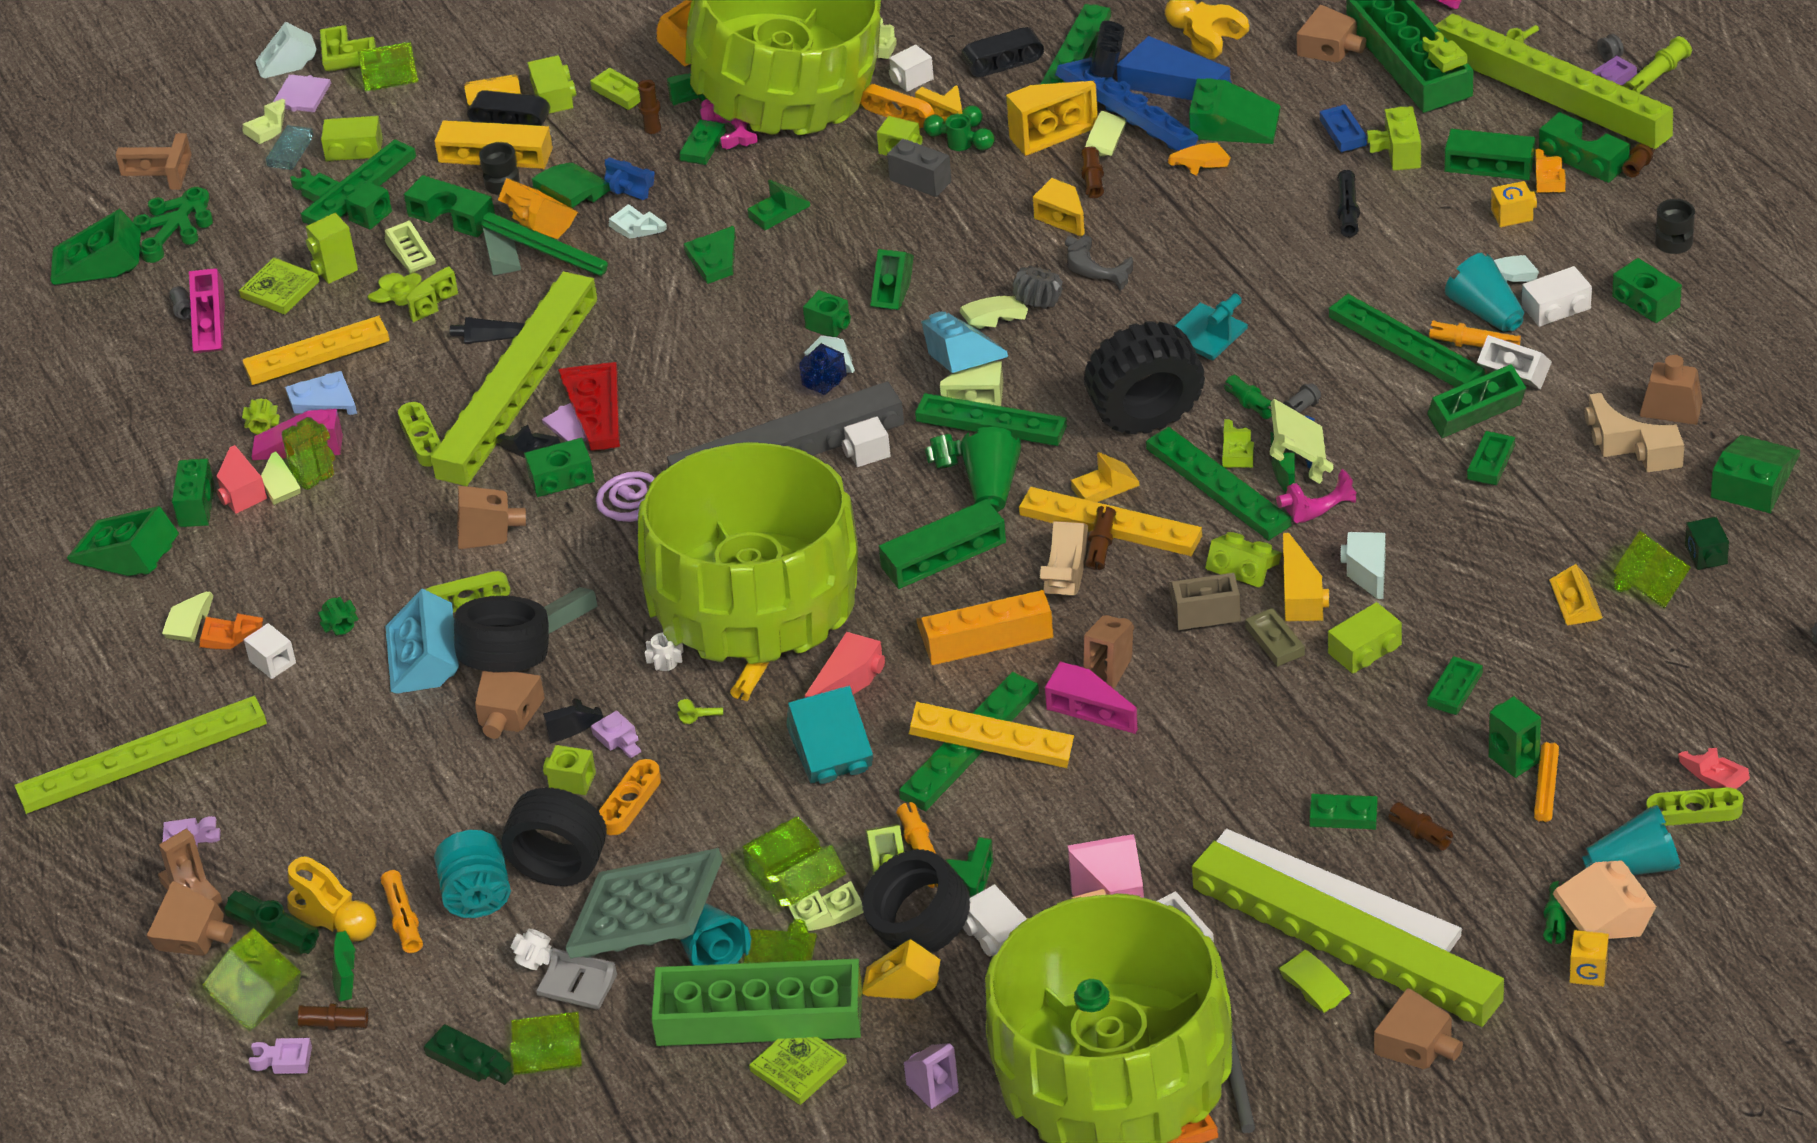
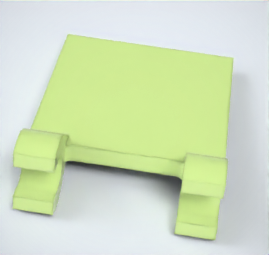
[1270,399,1333,484]

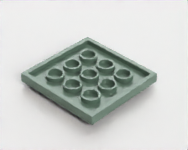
[565,848,723,959]

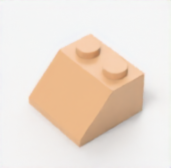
[1553,861,1657,939]

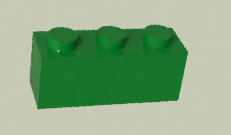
[1445,129,1535,180]
[1427,364,1526,438]

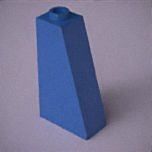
[1117,36,1232,100]

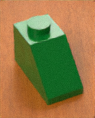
[870,249,914,310]

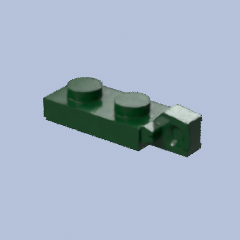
[424,1024,514,1085]

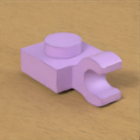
[591,711,641,758]
[162,816,221,846]

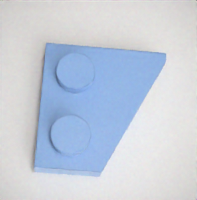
[285,371,357,415]

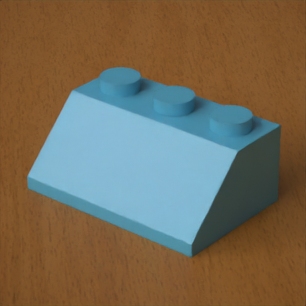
[921,312,1008,373]
[385,589,459,694]

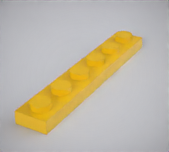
[1019,487,1202,556]

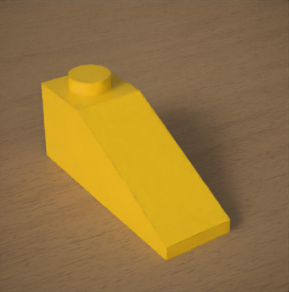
[1283,533,1329,621]

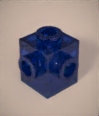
[799,343,847,395]

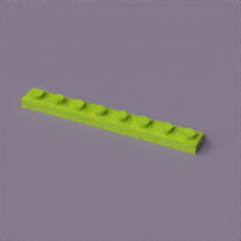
[14,695,267,814]

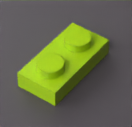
[590,67,640,110]

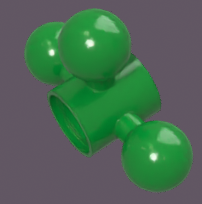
[923,105,995,151]

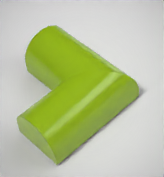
[320,25,379,72]

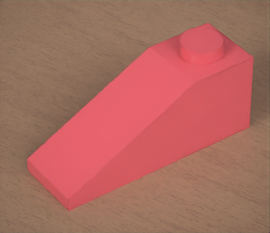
[805,632,885,698]

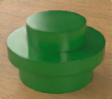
[1074,979,1110,1012]

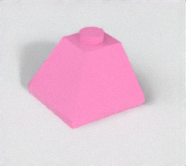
[1068,834,1144,898]

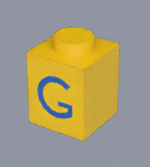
[1491,181,1537,227]
[1570,930,1609,987]

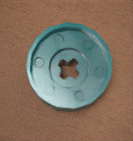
[434,830,511,918]

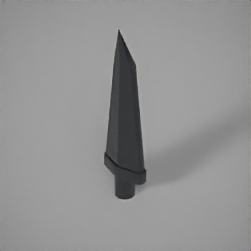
[450,317,525,344]

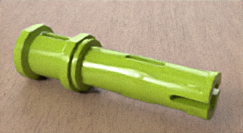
[1623,36,1692,93]

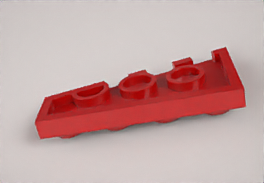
[558,362,620,450]

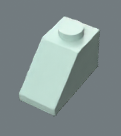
[255,22,317,78]
[1341,532,1385,599]

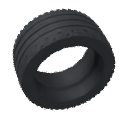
[454,596,549,672]
[501,787,607,886]
[862,849,970,954]

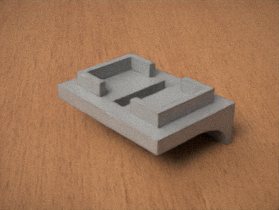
[536,948,617,1010]

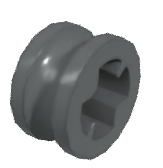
[1597,33,1624,62]

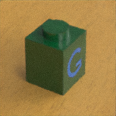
[1685,516,1729,570]

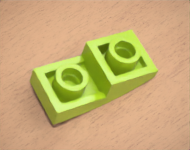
[407,266,458,322]
[1279,949,1351,1013]

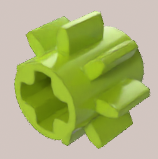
[242,399,280,434]

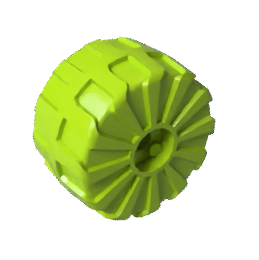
[685,0,881,135]
[638,442,858,664]
[985,893,1232,1143]

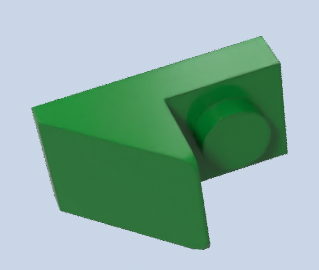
[748,180,810,230]
[946,837,994,898]

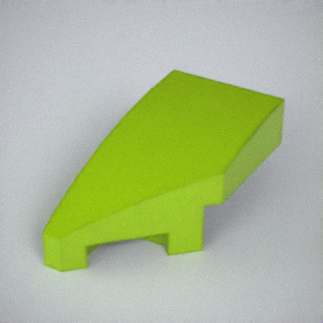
[1222,419,1254,468]

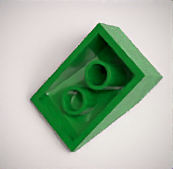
[1189,78,1281,144]
[50,208,141,285]
[1711,435,1800,513]
[67,506,179,576]

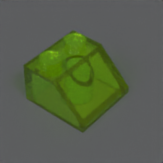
[203,928,301,1031]

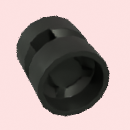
[479,142,520,195]
[1655,199,1695,254]

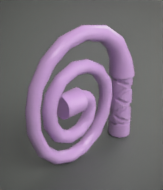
[595,471,655,522]

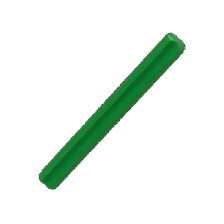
[482,212,608,277]

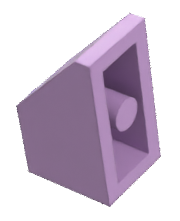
[904,1043,959,1109]

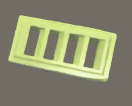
[385,221,436,273]

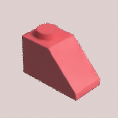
[216,445,267,514]

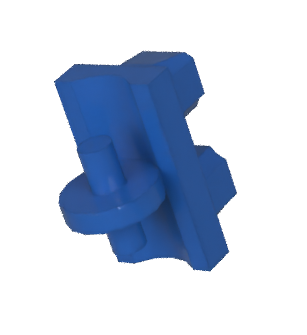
[604,157,655,200]

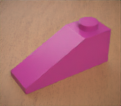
[189,268,225,353]
[252,409,343,460]
[1045,661,1138,734]

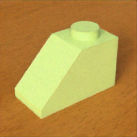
[940,361,1003,406]

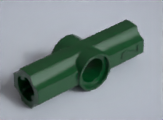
[224,890,319,954]

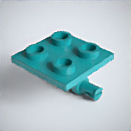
[1175,293,1248,360]

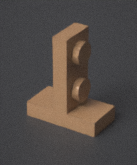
[116,133,192,190]
[158,828,222,905]

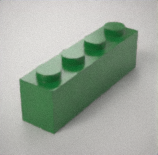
[879,499,1006,589]

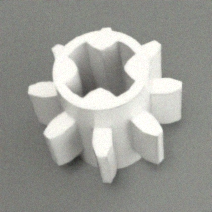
[645,632,684,671]
[510,929,552,970]

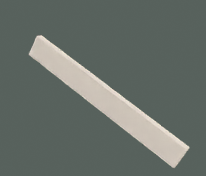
[1216,829,1462,952]

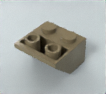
[1168,573,1241,630]

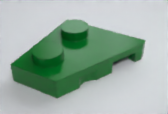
[684,226,736,284]

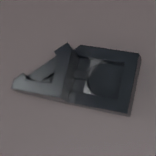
[496,425,560,458]
[543,698,603,744]

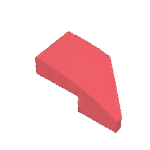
[1678,747,1750,789]

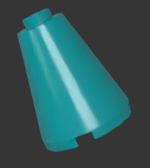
[1444,253,1524,332]
[1582,805,1681,875]
[680,902,751,966]

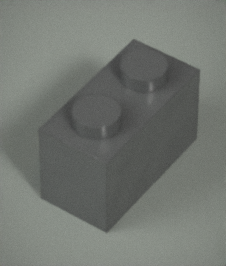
[887,139,952,197]

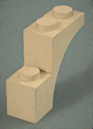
[1584,393,1684,472]

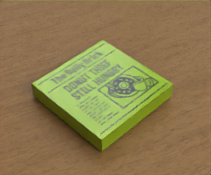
[239,257,320,315]
[749,1037,847,1105]

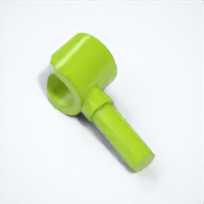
[1506,25,1539,43]
[677,699,723,724]

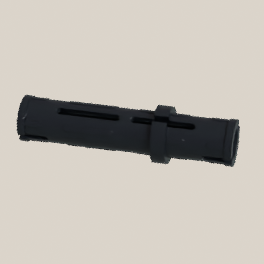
[1337,170,1360,237]

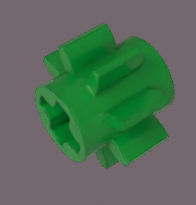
[925,434,962,469]
[318,597,359,636]

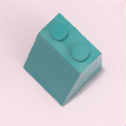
[786,685,873,784]

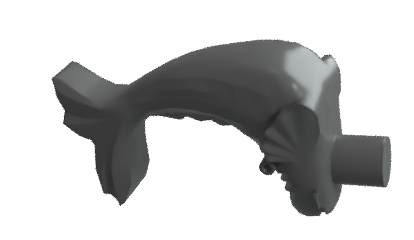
[1065,235,1133,291]

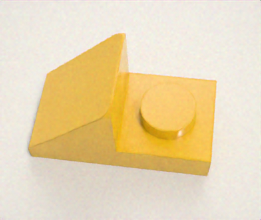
[915,85,962,124]
[1071,452,1139,502]

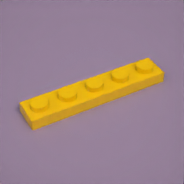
[242,316,390,385]
[909,702,1074,768]

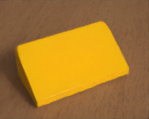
[464,74,521,106]
[1549,564,1603,625]

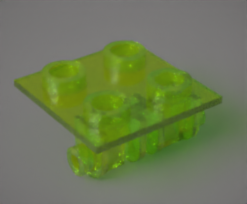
[1613,530,1691,609]
[743,919,817,963]
[510,1012,582,1075]

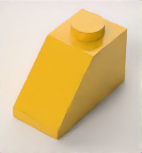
[1033,178,1085,237]
[862,939,941,1000]

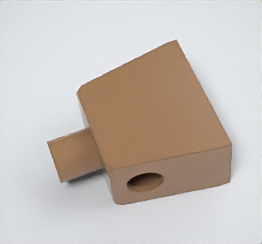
[1297,5,1366,63]
[1640,355,1703,425]
[457,486,526,549]
[1083,615,1134,689]
[475,671,545,739]
[147,881,233,956]
[1374,988,1463,1069]

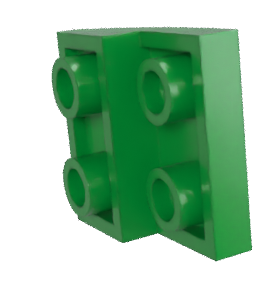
[532,163,610,208]

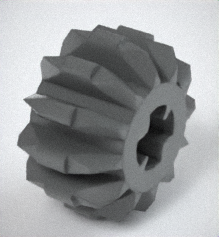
[1012,266,1063,309]

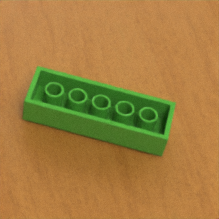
[652,959,862,1046]

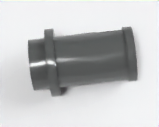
[169,286,191,320]
[1283,383,1321,413]

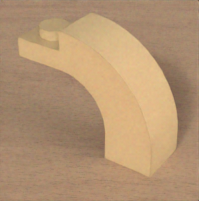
[1040,521,1088,595]

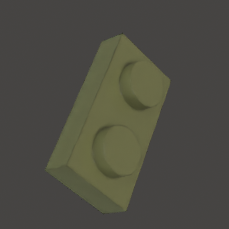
[1245,608,1305,667]

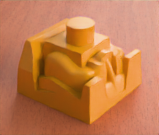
[657,0,692,67]
[498,178,578,240]

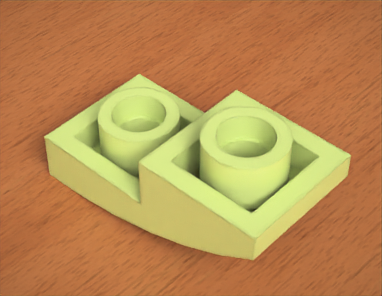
[1085,111,1127,156]
[959,296,1028,329]
[788,881,863,932]

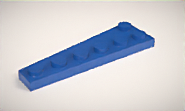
[1055,57,1199,151]

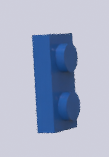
[1320,104,1367,152]

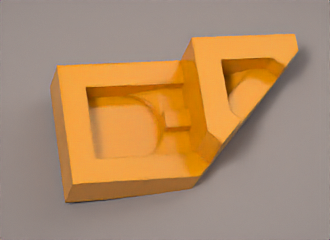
[1168,143,1231,175]
[1535,149,1566,192]

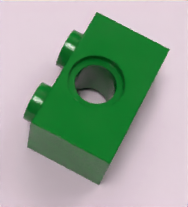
[1612,258,1682,323]
[524,437,595,497]
[172,458,215,527]
[1488,696,1541,778]

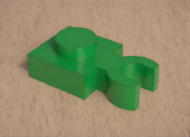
[290,168,339,202]

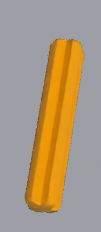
[1534,742,1559,822]

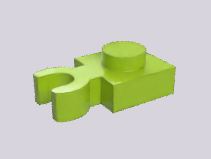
[1423,32,1467,73]

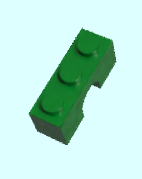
[1539,112,1630,183]
[404,175,495,238]

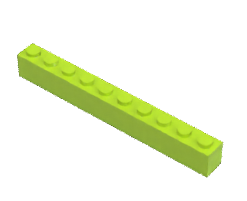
[1435,13,1673,149]
[430,271,597,486]
[1192,841,1504,1027]

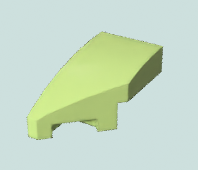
[877,18,896,59]
[243,99,285,144]
[261,452,301,505]
[162,591,214,642]

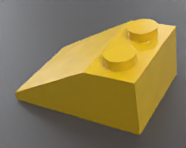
[1006,81,1098,156]

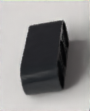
[1090,21,1125,78]
[961,27,1044,77]
[467,90,550,126]

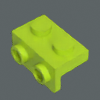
[1205,532,1282,587]

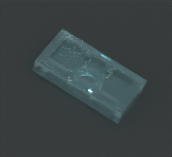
[266,125,314,170]

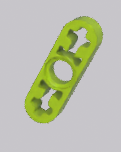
[398,402,441,467]
[425,571,511,613]
[1646,787,1744,826]

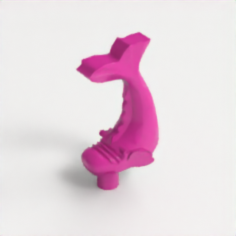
[701,99,758,149]
[1276,469,1357,523]

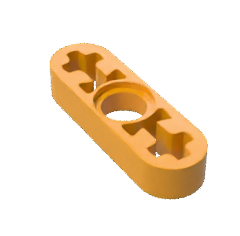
[860,84,934,128]
[599,759,661,835]

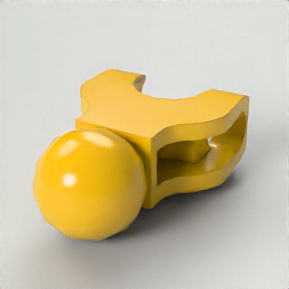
[1164,0,1249,60]
[287,856,377,942]

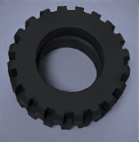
[1084,321,1205,434]

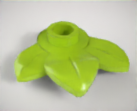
[367,273,422,306]

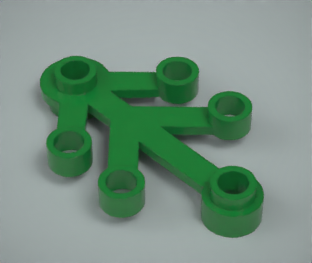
[133,187,213,263]

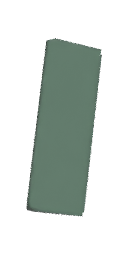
[482,226,521,275]
[544,587,598,634]

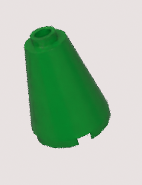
[961,427,1021,512]

